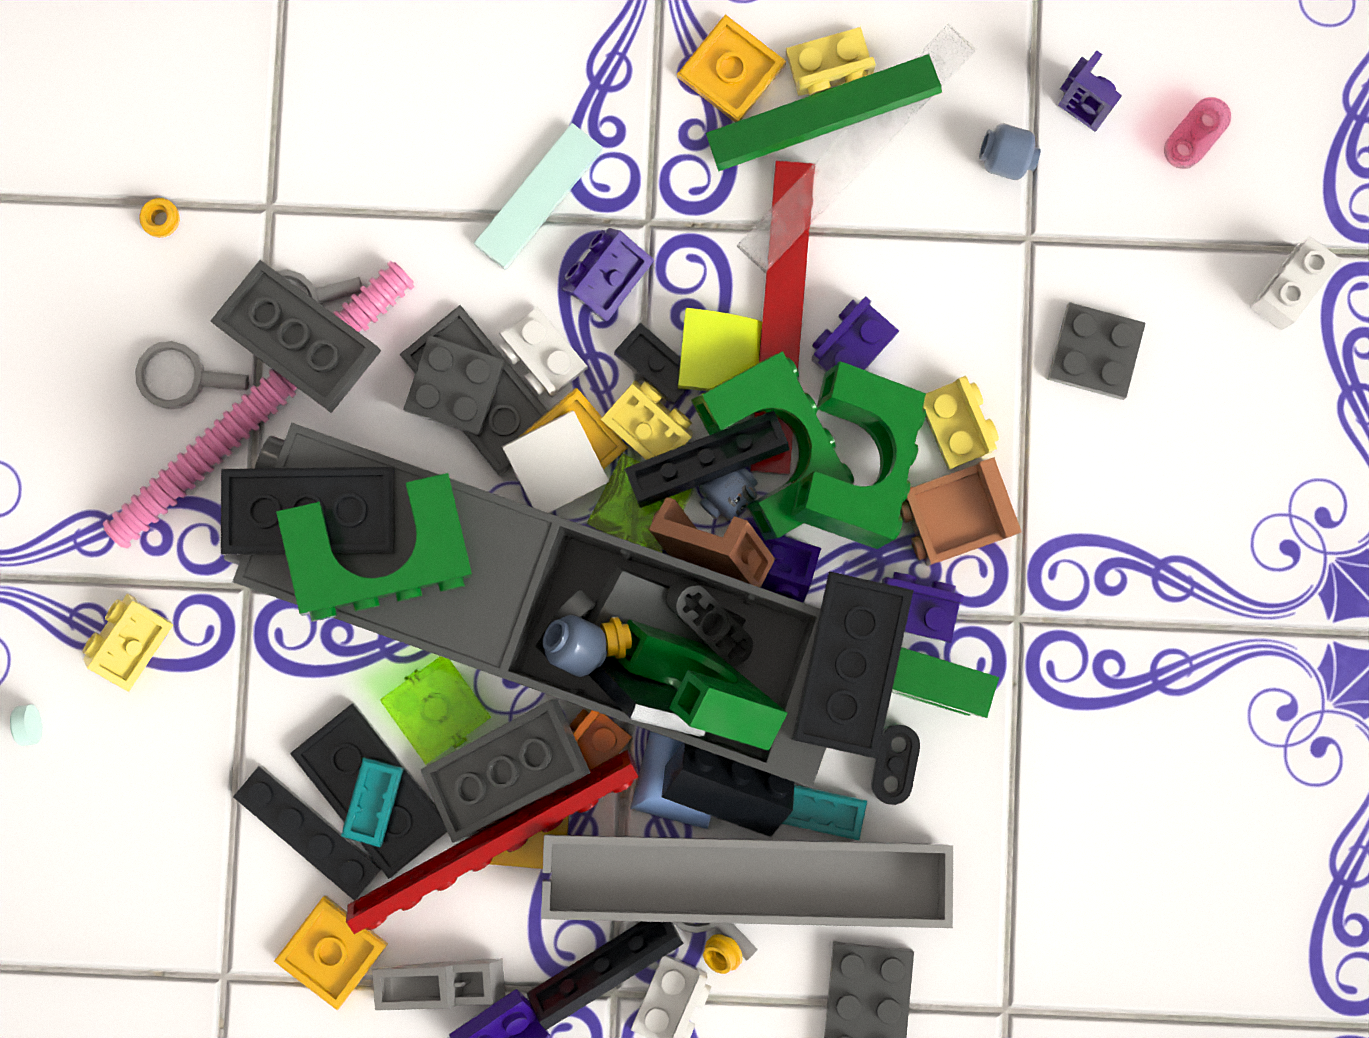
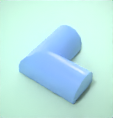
[630,731,711,829]

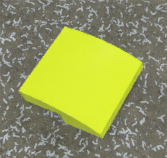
[678,308,762,391]

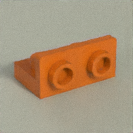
[569,708,632,770]

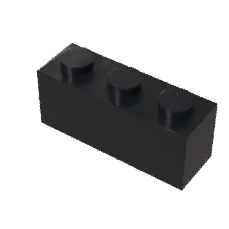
[662,743,795,837]

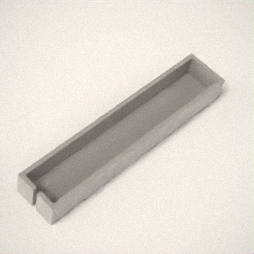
[541,834,953,928]

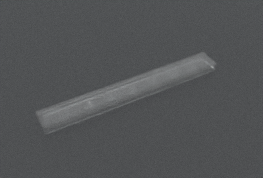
[736,23,977,273]

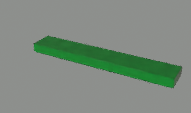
[706,54,942,171]

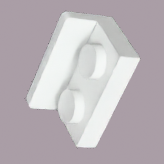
[499,306,588,398]
[631,955,712,1038]

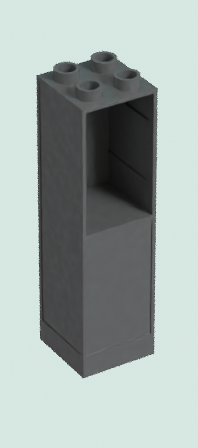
[224,422,826,788]

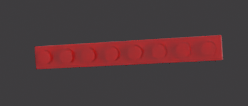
[346,749,639,934]

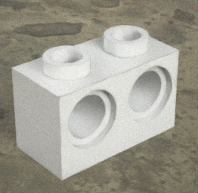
[1250,236,1342,331]

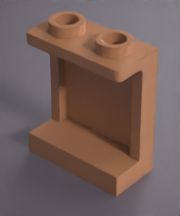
[900,457,1022,566]
[649,497,775,587]

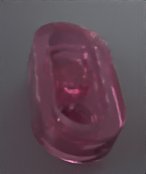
[1164,97,1231,169]

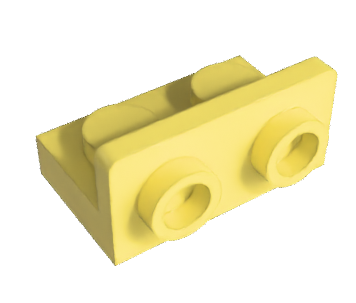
[785,27,876,96]
[923,375,999,470]
[601,380,694,460]
[82,593,173,692]

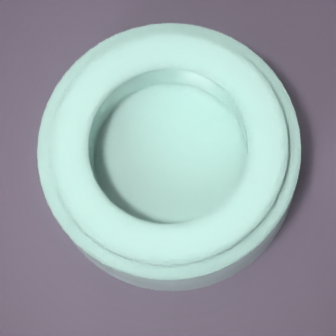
[10,704,42,746]

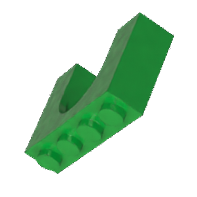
[691,351,854,540]
[790,361,926,549]
[276,473,472,622]
[612,619,788,750]
[892,647,999,718]

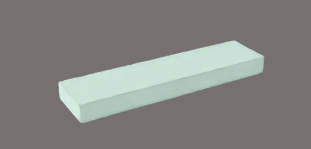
[474,123,603,270]

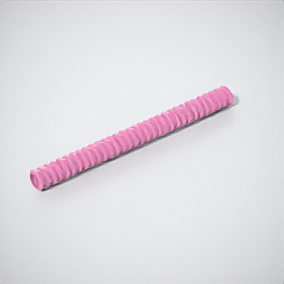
[103,261,415,549]

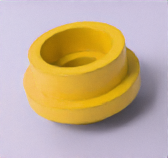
[139,198,180,238]
[600,617,632,659]
[703,934,743,974]

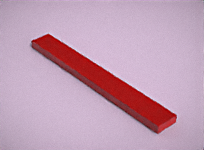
[750,161,815,475]

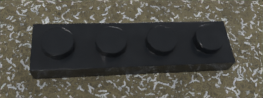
[624,410,790,508]
[233,765,381,901]
[526,921,684,1030]

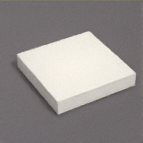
[501,410,610,513]

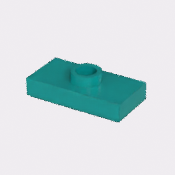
[341,757,404,847]
[782,785,867,841]

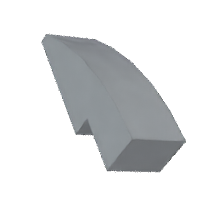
[372,958,505,1010]

